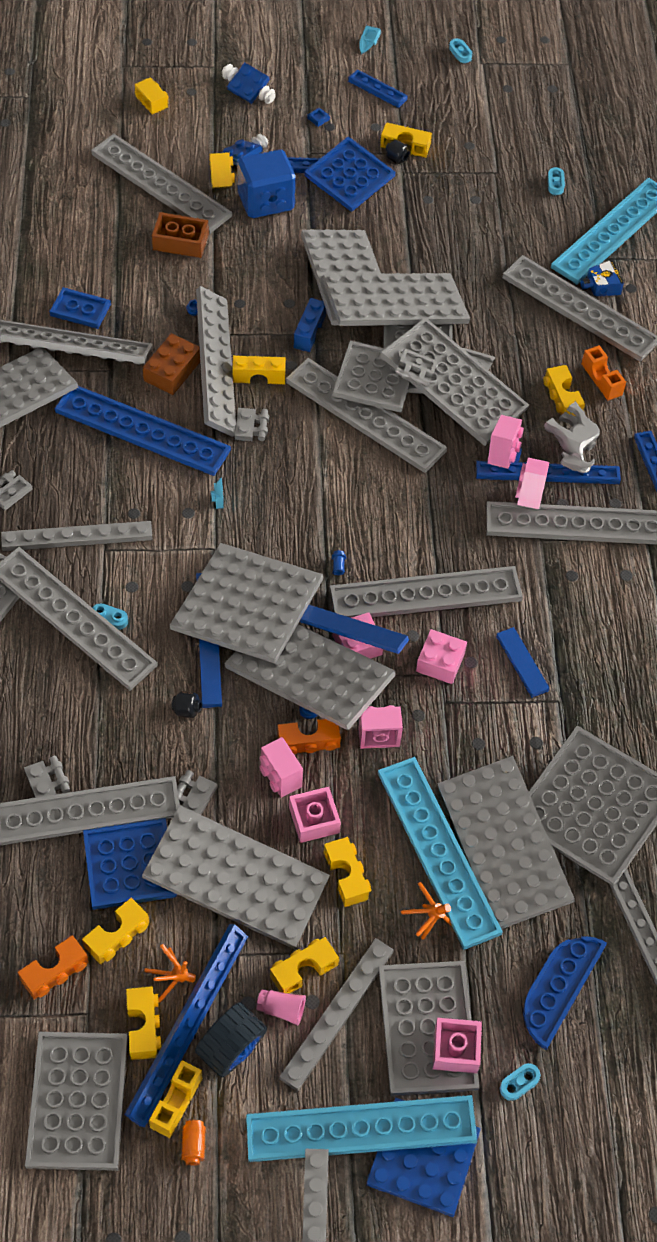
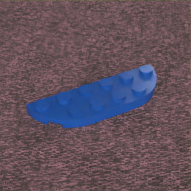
[523,936,607,1050]

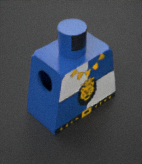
[580,260,624,297]

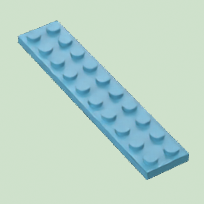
[551,178,657,284]
[378,757,503,950]
[246,1095,477,1162]

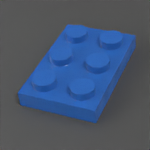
[50,287,111,329]

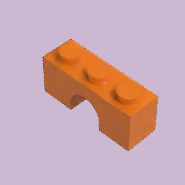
[581,345,626,401]
[277,719,341,755]
[18,935,89,999]

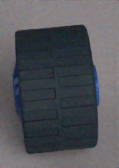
[195,1002,267,1078]

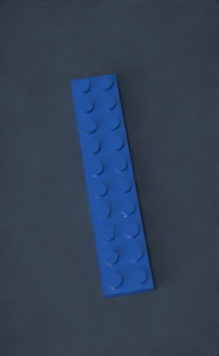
[55,386,231,476]

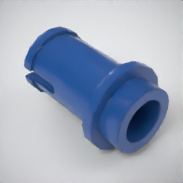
[332,550,346,576]

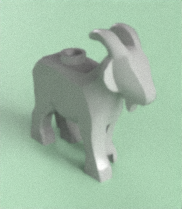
[544,402,600,473]

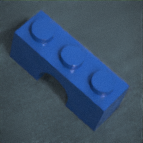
[294,298,326,352]

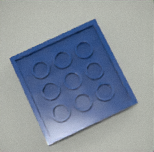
[304,136,396,212]
[83,818,177,910]
[366,1098,481,1217]

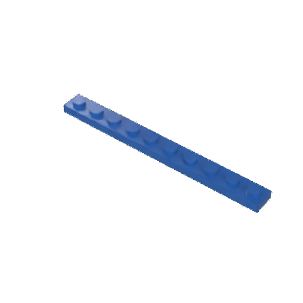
[124,924,248,1127]

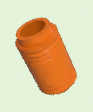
[181,1120,206,1166]

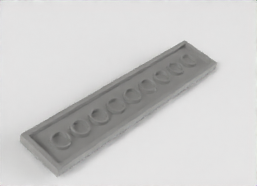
[91,134,232,234]
[502,255,657,362]
[196,286,236,437]
[0,320,153,364]
[286,358,447,473]
[486,501,657,545]
[0,547,157,691]
[330,566,523,618]
[0,776,180,846]

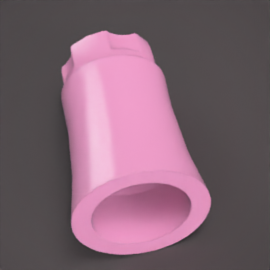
[256,989,306,1026]

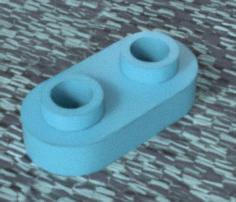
[449,39,472,63]
[547,167,565,195]
[92,603,128,630]
[500,1063,540,1101]

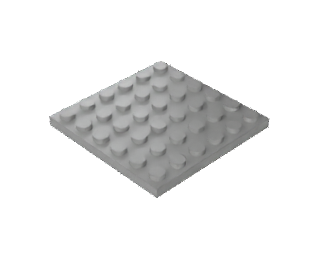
[170,543,323,664]
[529,726,657,886]

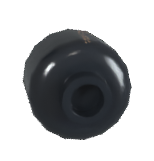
[385,140,410,164]
[171,691,203,718]

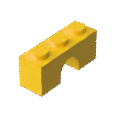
[380,122,432,157]
[232,356,286,384]
[543,365,585,417]
[324,837,371,907]
[82,898,149,965]
[270,937,339,994]
[126,986,161,1060]
[149,1060,203,1138]

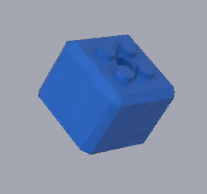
[237,149,296,218]

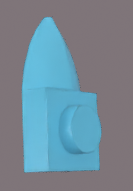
[359,25,381,54]
[211,478,223,509]

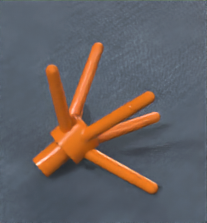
[401,882,452,939]
[144,944,196,1003]

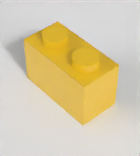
[135,77,169,114]
[209,152,235,189]

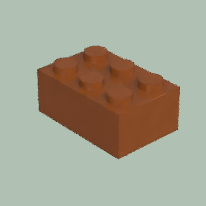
[152,212,209,258]
[143,333,201,395]

